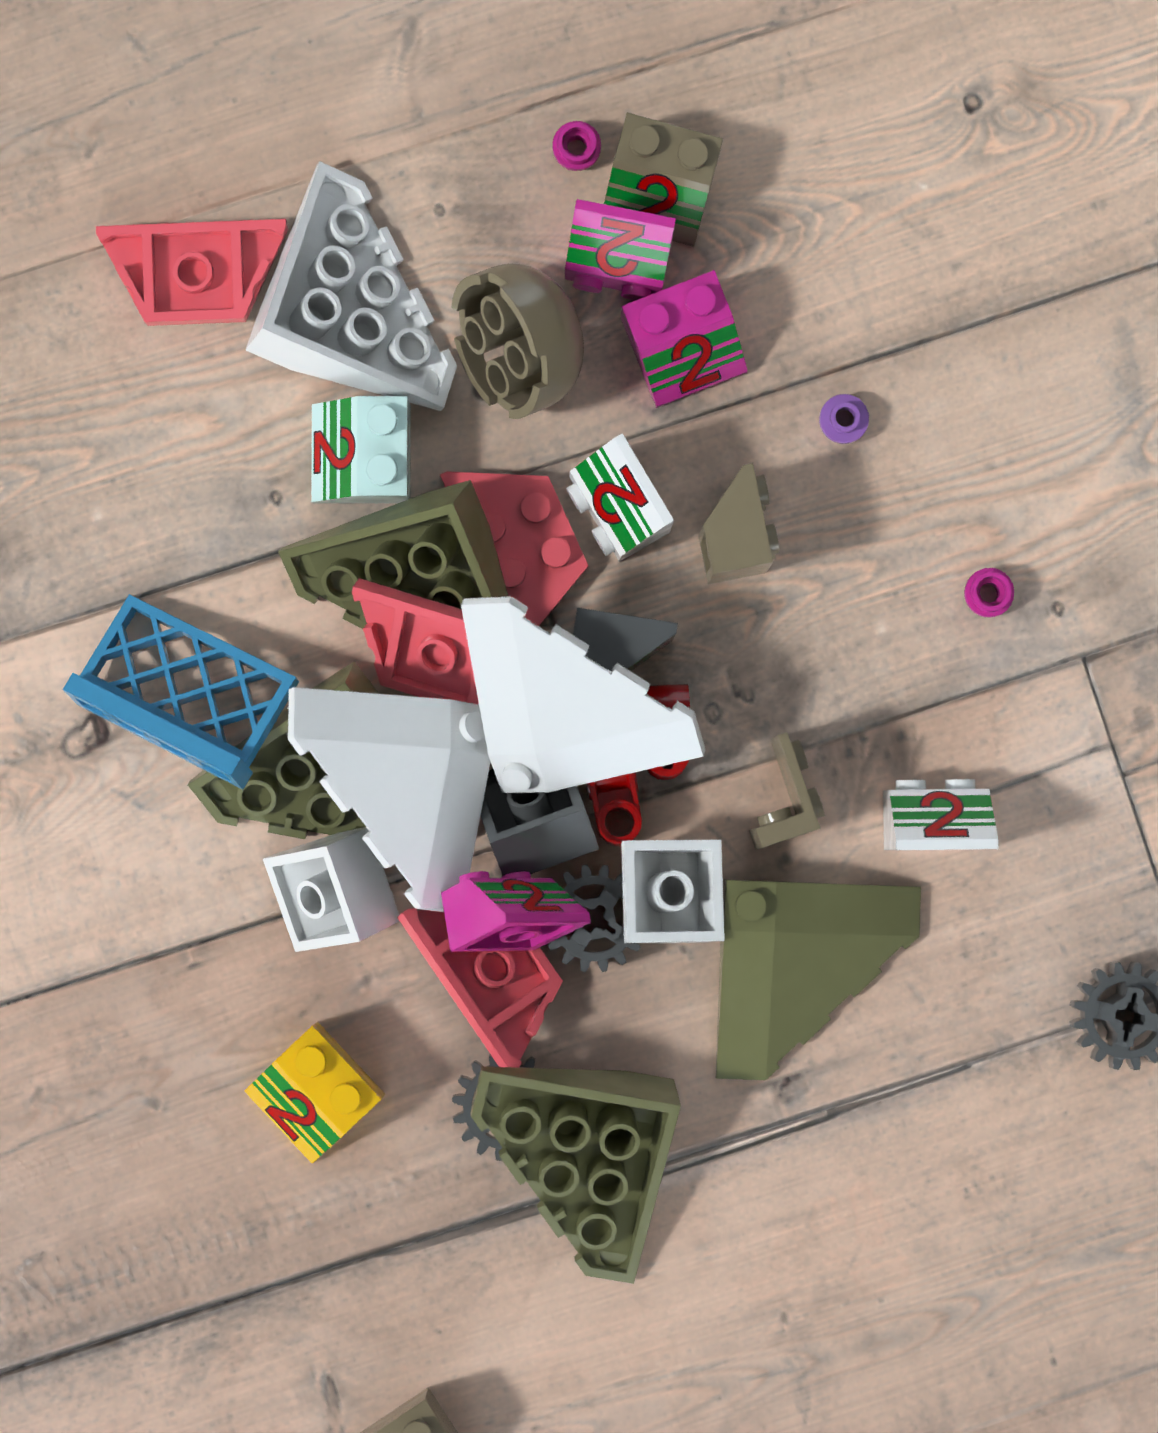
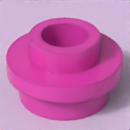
[552,121,601,171]
[964,568,1014,618]

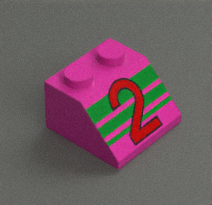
[565,199,676,301]
[620,270,748,408]
[441,871,591,952]

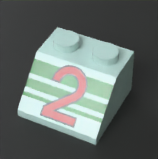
[311,396,411,504]

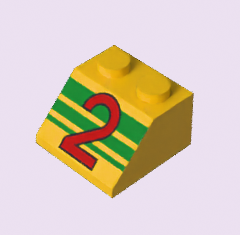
[244,1022,385,1163]

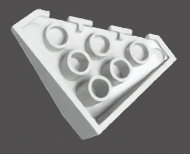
[246,161,457,411]
[461,597,706,793]
[288,687,491,912]

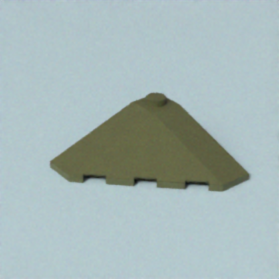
[278,480,508,629]
[188,661,379,839]
[716,879,921,1080]
[470,1066,681,1284]

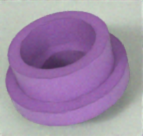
[819,394,869,444]

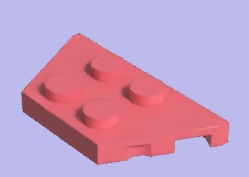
[96,219,288,326]
[440,471,588,627]
[352,578,479,705]
[397,908,563,1067]

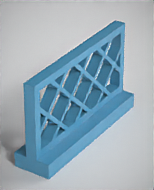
[62,594,299,790]

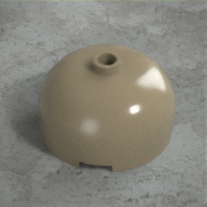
[451,264,584,419]

